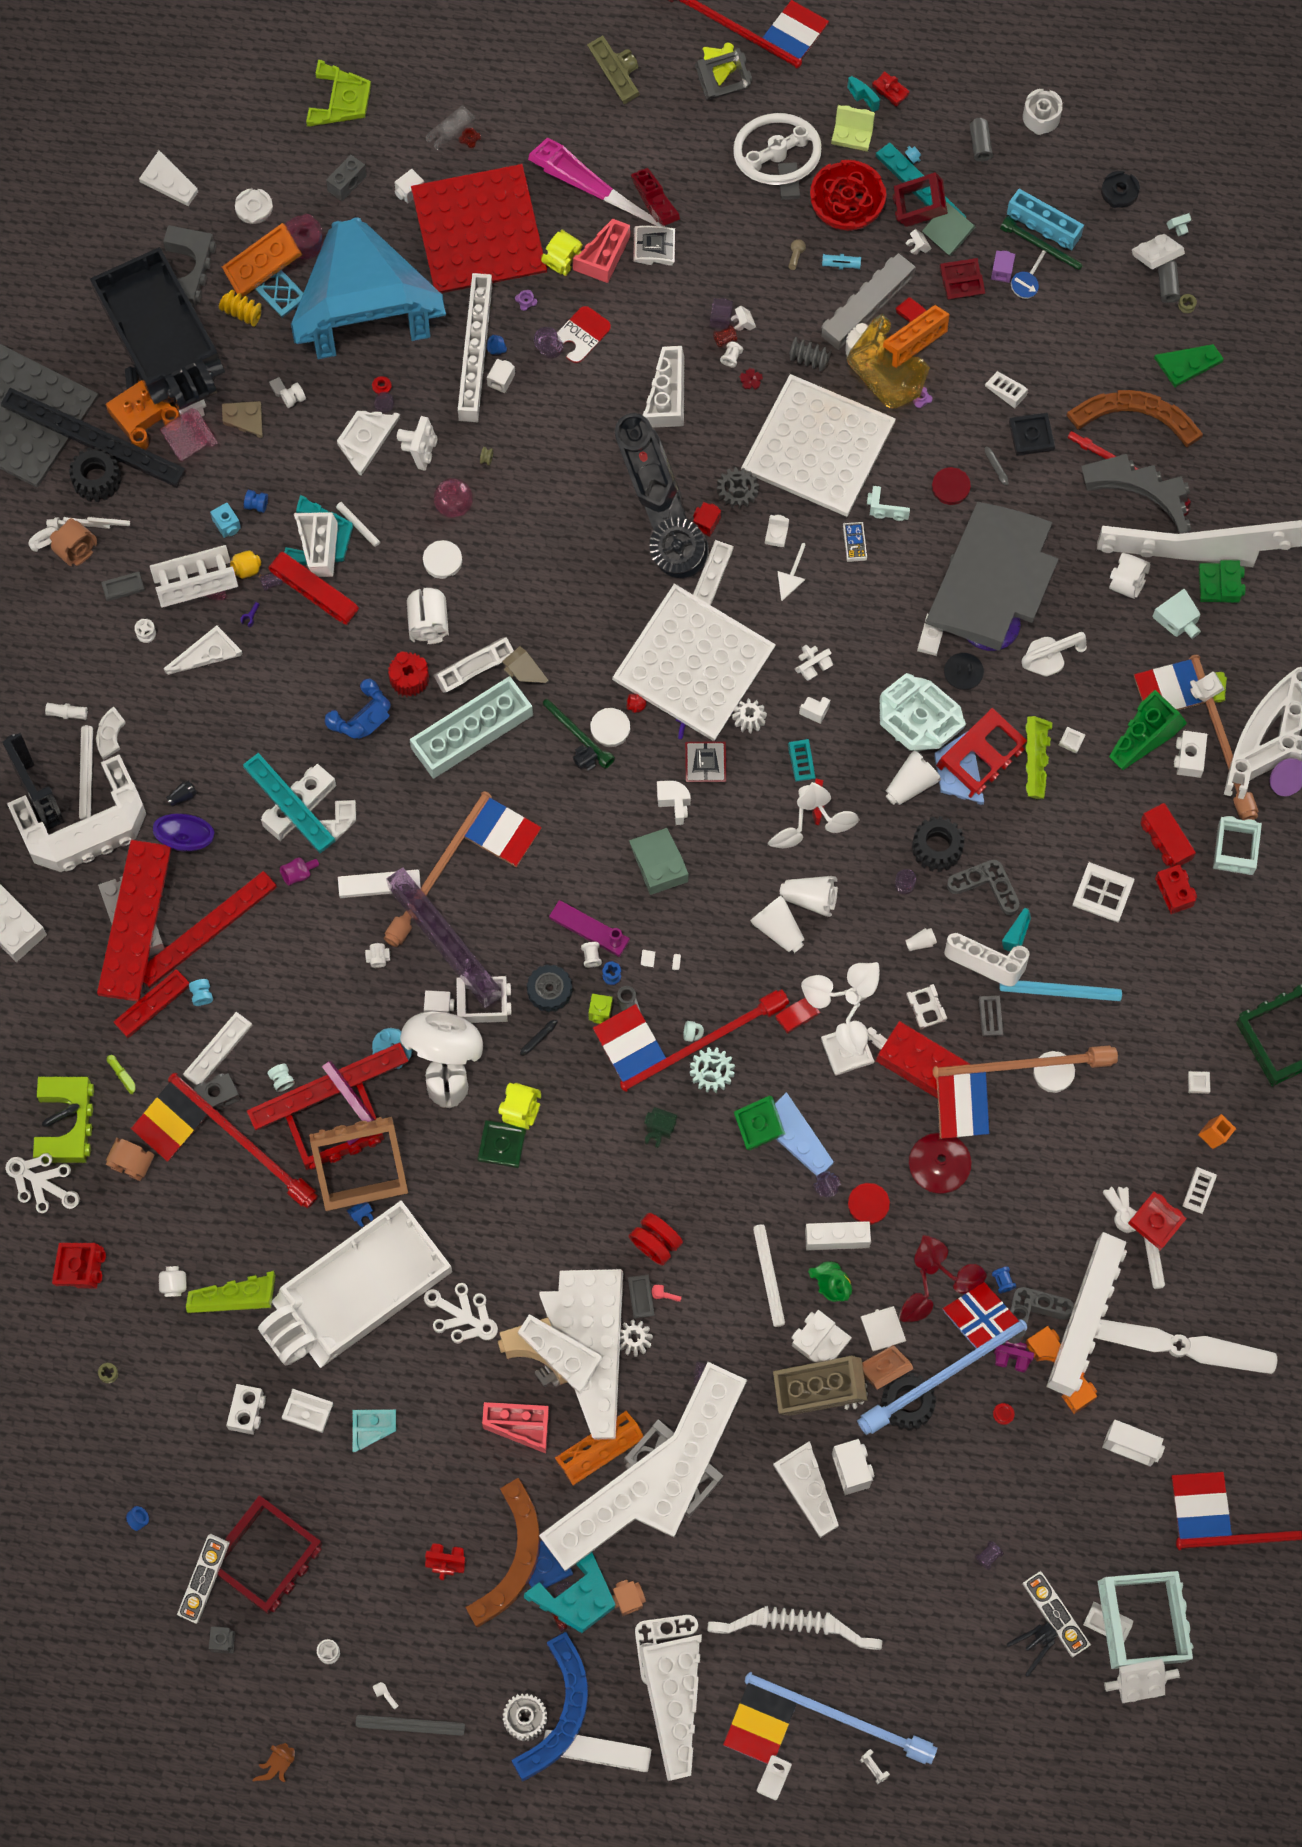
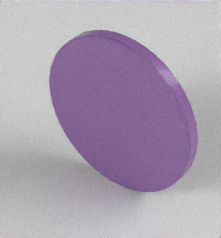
[1270,758,1302,796]

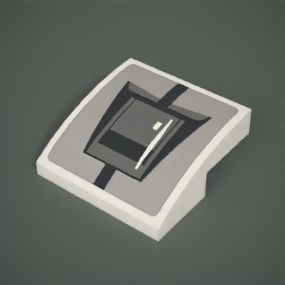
[633,226,675,265]

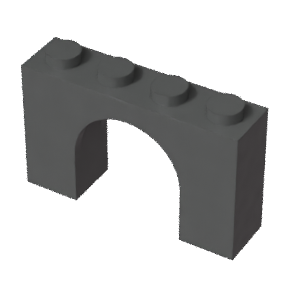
[163,225,216,308]

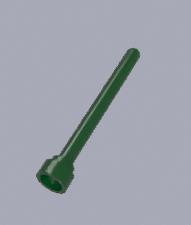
[1000,216,1082,270]
[543,699,615,769]

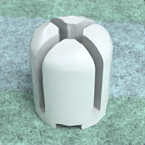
[407,588,449,644]
[425,1062,468,1108]

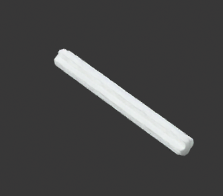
[79,725,93,820]
[753,1225,785,1327]

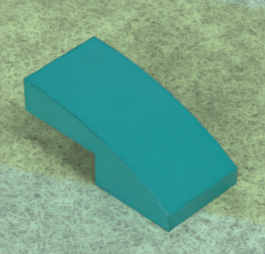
[847,76,880,112]

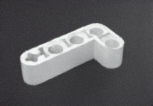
[944,933,1030,986]

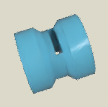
[189,979,213,1006]

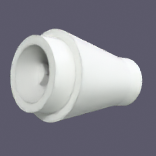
[905,928,937,951]

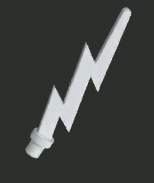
[46,517,130,529]

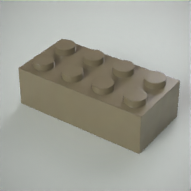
[773,1356,867,1416]

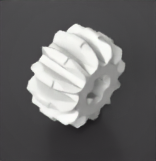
[732,698,767,734]
[620,1320,652,1357]

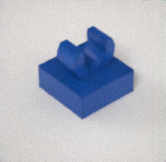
[346,1202,373,1227]

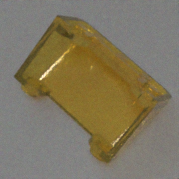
[847,314,930,409]

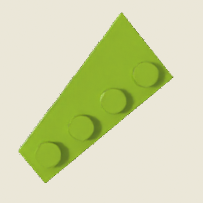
[1026,716,1052,799]

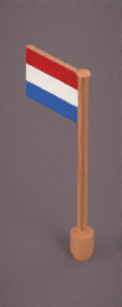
[933,1045,1118,1139]

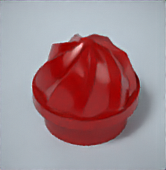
[627,693,646,713]

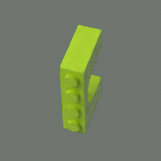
[33,1077,94,1163]

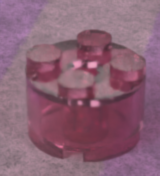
[285,214,324,260]

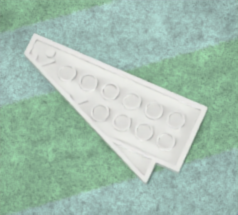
[539,1269,623,1439]

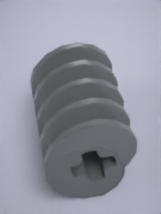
[789,337,832,372]

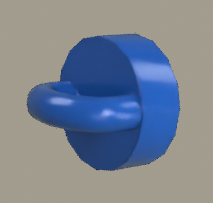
[487,335,507,355]
[126,1506,149,1531]

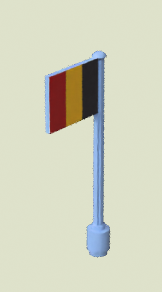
[723,1672,937,1764]

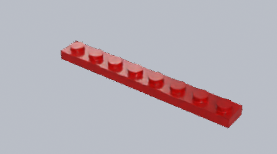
[143,871,277,989]
[247,1042,409,1131]

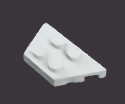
[337,411,400,476]

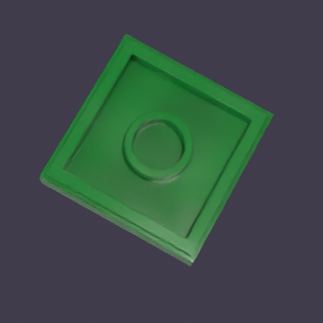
[734,1095,786,1150]

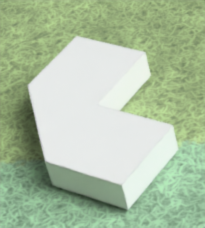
[320,800,356,841]

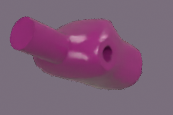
[280,857,319,886]

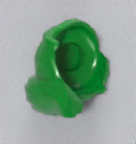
[808,1261,852,1302]

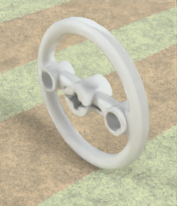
[733,113,821,185]

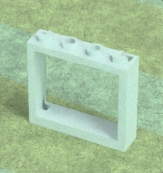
[1098,1571,1194,1669]

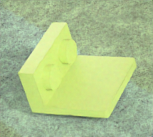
[831,105,875,151]

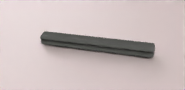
[356,1715,465,1736]

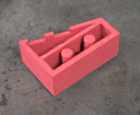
[573,219,630,283]
[482,1402,549,1453]

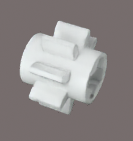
[365,943,390,968]

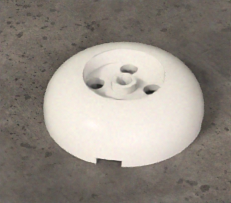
[400,1011,483,1065]

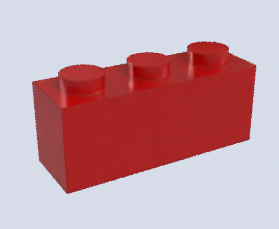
[1141,803,1196,867]

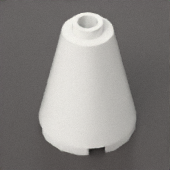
[886,750,941,805]
[780,876,838,917]
[750,896,804,953]

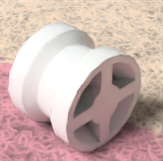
[135,619,156,643]

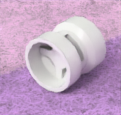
[280,383,306,408]
[317,1639,340,1664]

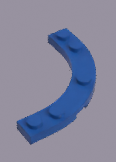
[511,1632,588,1782]

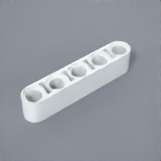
[544,1730,652,1772]

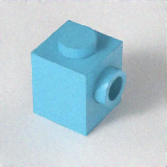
[210,503,241,538]

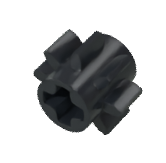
[573,745,598,771]

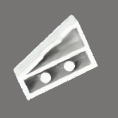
[294,512,338,577]

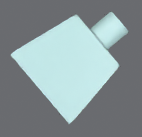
[1153,589,1201,639]

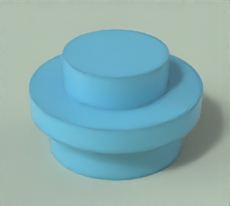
[905,146,921,164]

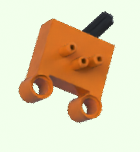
[106,366,181,450]

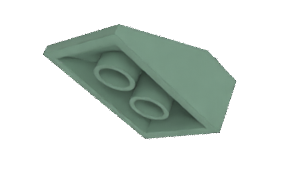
[629,828,688,895]

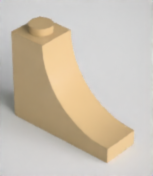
[497,1317,567,1385]

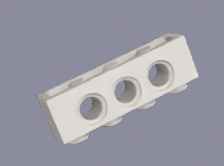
[261,764,336,841]

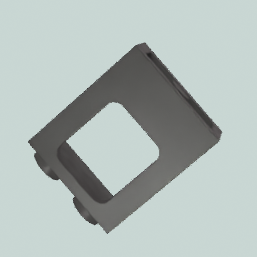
[695,48,752,101]

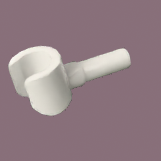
[373,1682,398,1709]

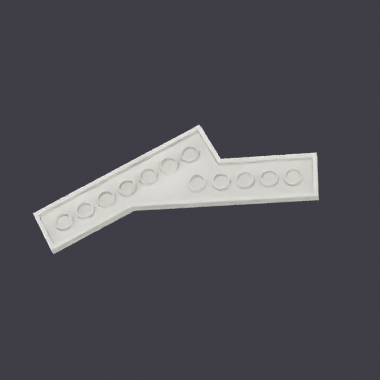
[1097,520,1302,567]
[539,1362,747,1572]

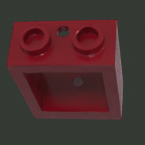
[893,172,948,227]

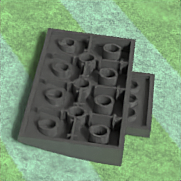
[925,502,1059,651]

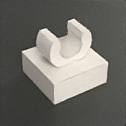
[906,229,932,254]
[731,306,756,331]

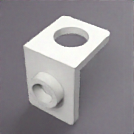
[757,1755,792,1800]

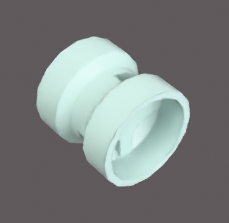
[268,1064,295,1092]

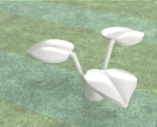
[768,782,860,848]
[801,962,879,1056]

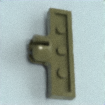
[587,35,640,104]

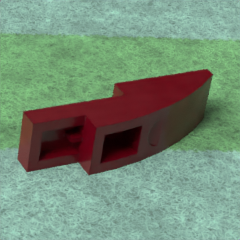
[631,168,680,226]

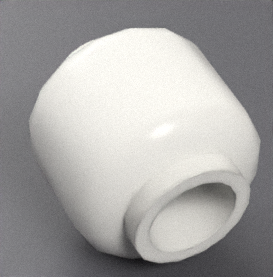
[159,1266,186,1297]

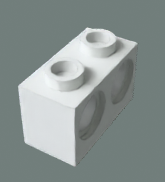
[226,1384,266,1435]

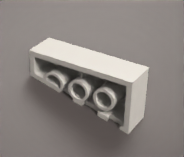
[643,346,684,427]

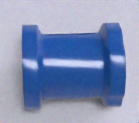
[602,961,621,985]
[992,1267,1017,1294]

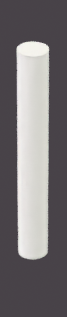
[336,502,380,547]

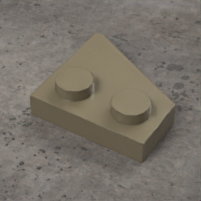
[222,401,263,438]

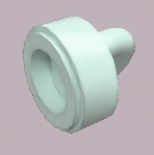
[683,1021,704,1042]

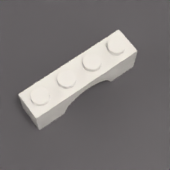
[433,637,514,693]

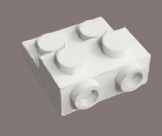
[792,1310,852,1363]

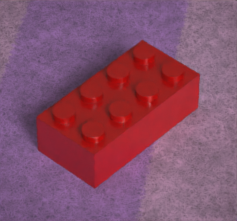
[876,1021,970,1099]

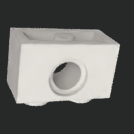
[1174,731,1207,778]

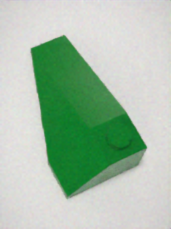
[1109,690,1187,770]

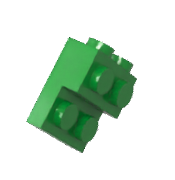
[1199,560,1245,602]

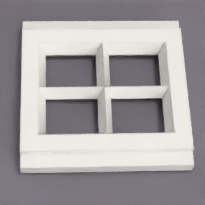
[1072,862,1134,923]

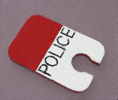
[551,306,611,363]

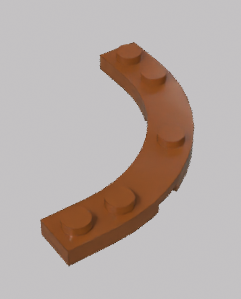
[1067,390,1203,447]
[465,1478,541,1628]

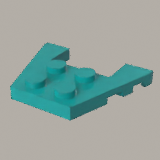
[284,495,353,565]
[524,1552,616,1633]

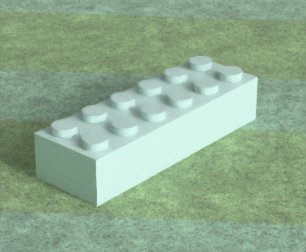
[410,676,533,779]

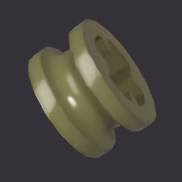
[1178,294,1197,313]
[480,447,494,466]
[98,1363,118,1384]

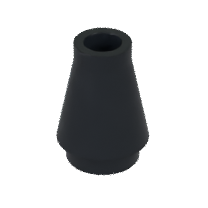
[166,780,198,807]

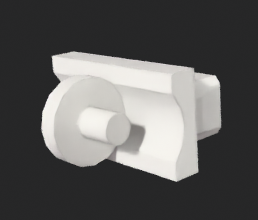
[795,645,833,681]

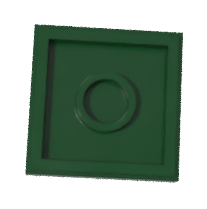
[477,1120,526,1168]

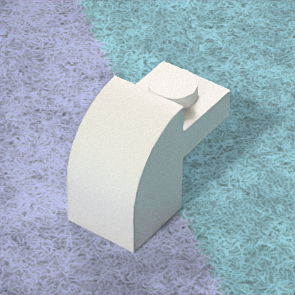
[657,781,691,825]

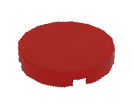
[848,1183,890,1225]

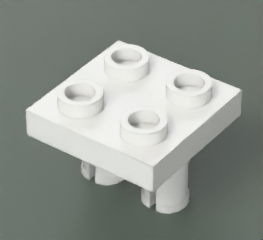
[397,416,437,470]

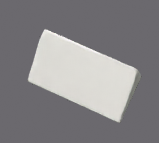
[1083,1602,1133,1642]

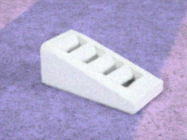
[985,371,1028,408]
[1182,1167,1217,1214]

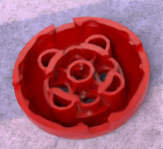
[810,160,886,231]

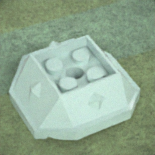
[880,673,966,752]

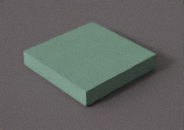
[922,202,976,256]

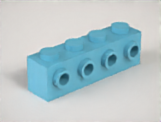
[1007,189,1084,251]

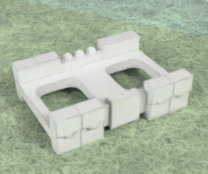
[906,984,947,1030]
[860,1749,890,1784]

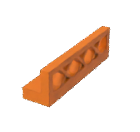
[883,305,949,368]
[555,1411,644,1485]

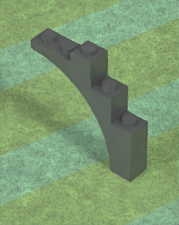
[1081,454,1191,534]

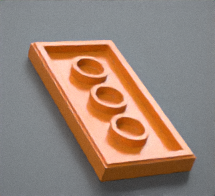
[222,223,302,298]

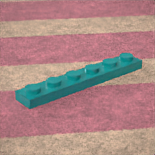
[875,142,966,218]
[243,753,336,854]

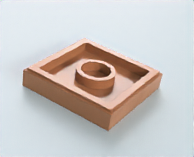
[862,1345,913,1390]

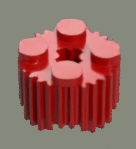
[388,652,429,698]

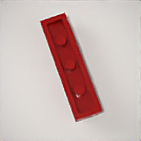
[114,969,190,1039]

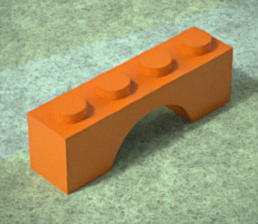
[1025,1326,1097,1414]

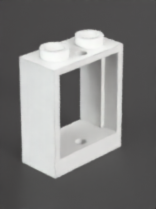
[457,976,511,1023]
[1102,1420,1165,1467]

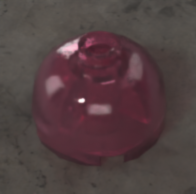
[434,478,473,518]

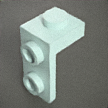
[867,486,910,521]

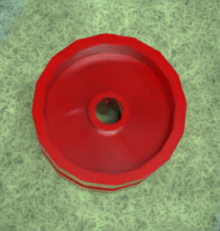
[629,1213,683,1266]

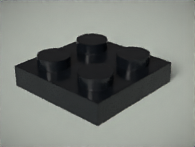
[1009,413,1055,456]

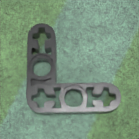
[947,860,1020,915]
[1008,1287,1074,1344]

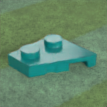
[353,1409,396,1452]

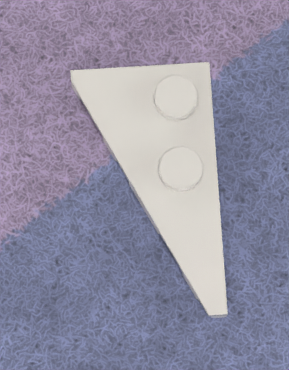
[164,626,242,675]

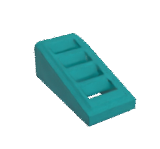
[788,739,816,782]
[1002,908,1031,951]

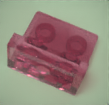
[160,408,218,462]

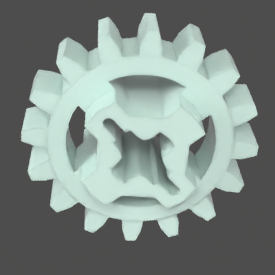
[690,1047,735,1093]

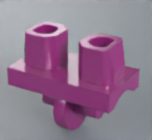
[994,1340,1034,1373]

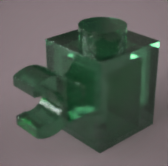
[644,1107,677,1148]

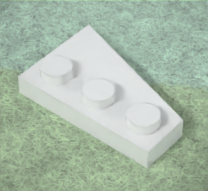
[139,151,198,206]

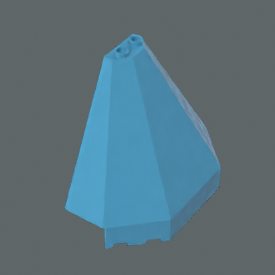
[291,218,446,359]

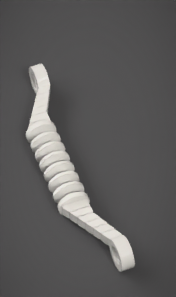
[707,1606,882,1650]

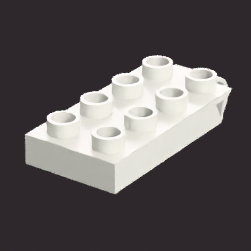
[258,1201,452,1368]

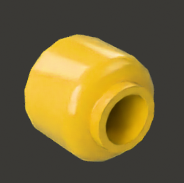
[230,551,261,579]

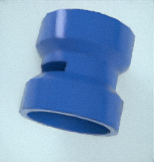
[244,490,268,513]

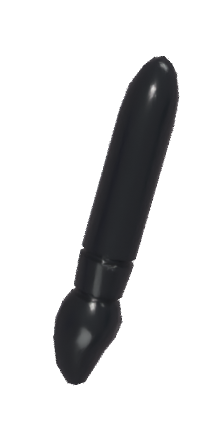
[520,1020,558,1056]
[42,1103,80,1127]

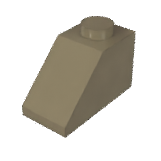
[502,646,548,683]

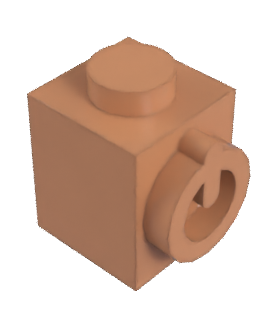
[612,1580,646,1616]

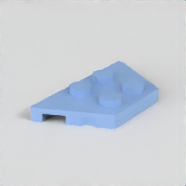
[934,731,984,805]

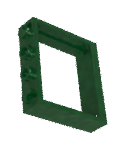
[1236,984,1302,1087]

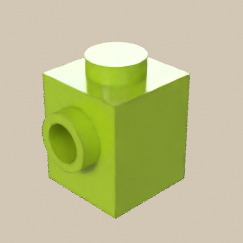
[589,994,613,1024]

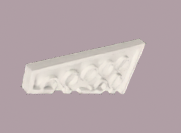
[639,1634,702,1781]

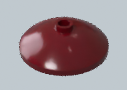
[909,1133,971,1194]

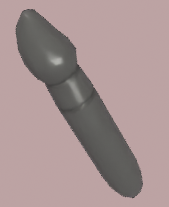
[984,446,1009,486]

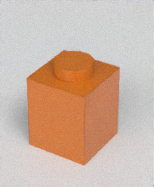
[1198,1114,1236,1149]

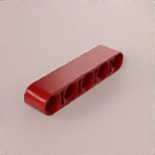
[268,552,359,625]

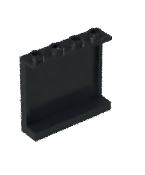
[2,733,65,831]

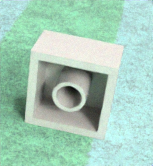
[832,1439,874,1495]

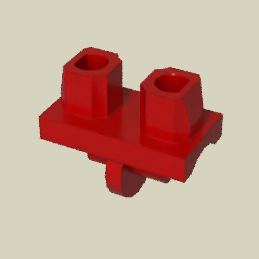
[872,71,910,106]
[425,1543,465,1580]

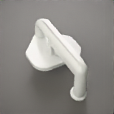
[1021,632,1087,677]

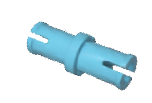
[822,254,861,269]

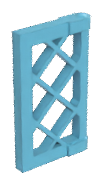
[255,270,303,318]

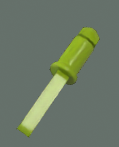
[107,1055,135,1094]

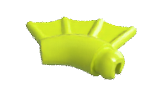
[703,43,737,86]

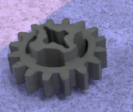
[716,467,759,509]

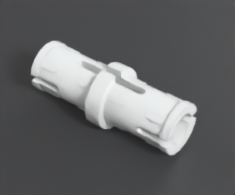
[45,703,88,720]

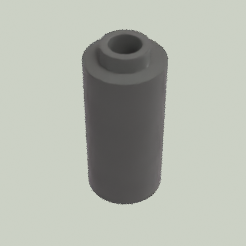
[969,118,993,161]
[1158,260,1180,303]

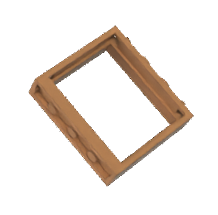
[309,1117,408,1211]

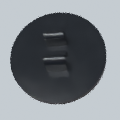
[944,653,984,690]

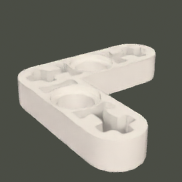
[635,1615,698,1685]

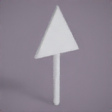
[778,543,805,601]

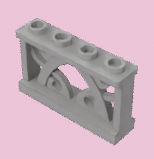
[624,1419,723,1518]

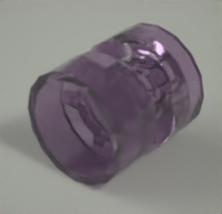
[534,327,564,359]

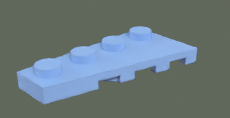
[775,1092,834,1178]

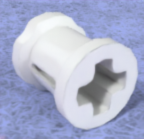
[720,342,743,368]
[581,942,602,968]

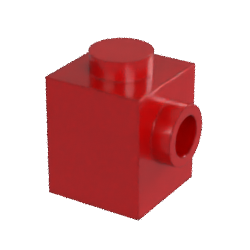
[693,502,721,537]

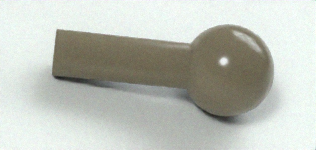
[789,239,806,270]

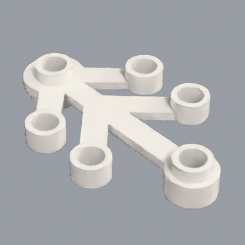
[6,1153,80,1213]
[424,1283,498,1344]

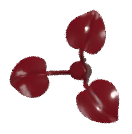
[899,1235,987,1322]

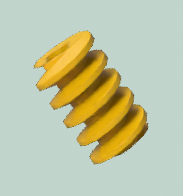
[219,290,261,327]

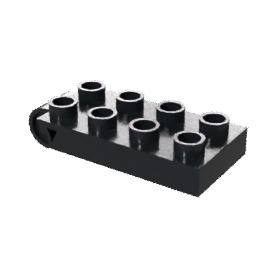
[90,247,225,410]

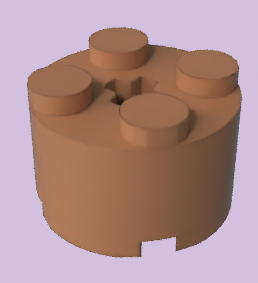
[50,518,97,566]
[106,1138,155,1181]

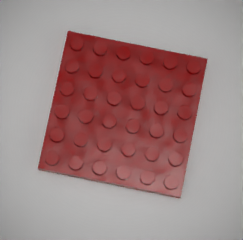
[411,164,547,293]

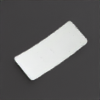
[641,950,681,970]

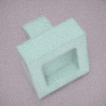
[1167,213,1191,236]

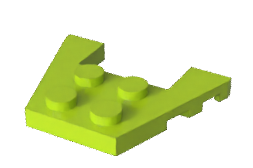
[306,60,371,126]

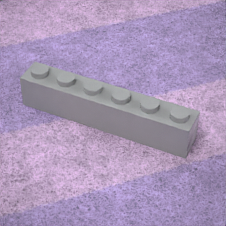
[821,253,916,350]

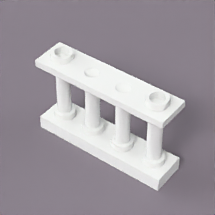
[150,545,238,608]

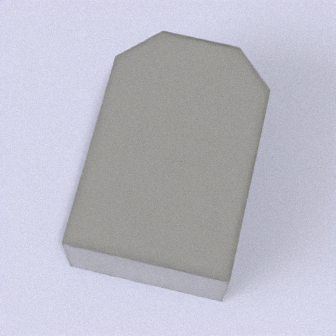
[269,377,285,397]

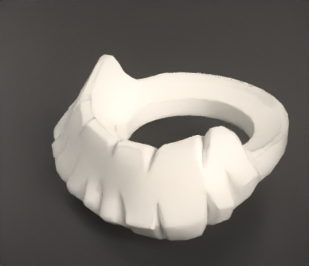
[29,527,58,552]

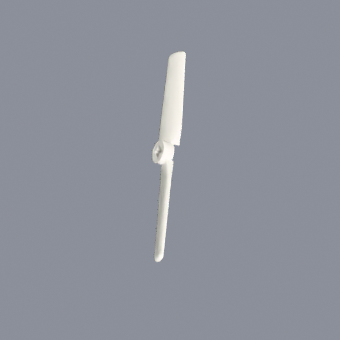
[1094,1319,1277,1374]

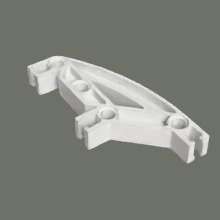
[1224,667,1302,799]

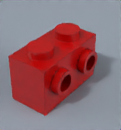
[1155,864,1197,914]

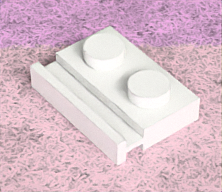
[282,1389,333,1433]

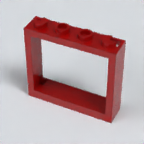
[285,1083,384,1170]

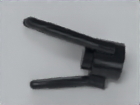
[1007,1622,1058,1677]

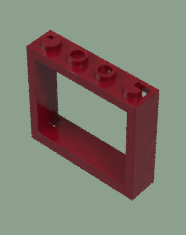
[217,1495,322,1615]

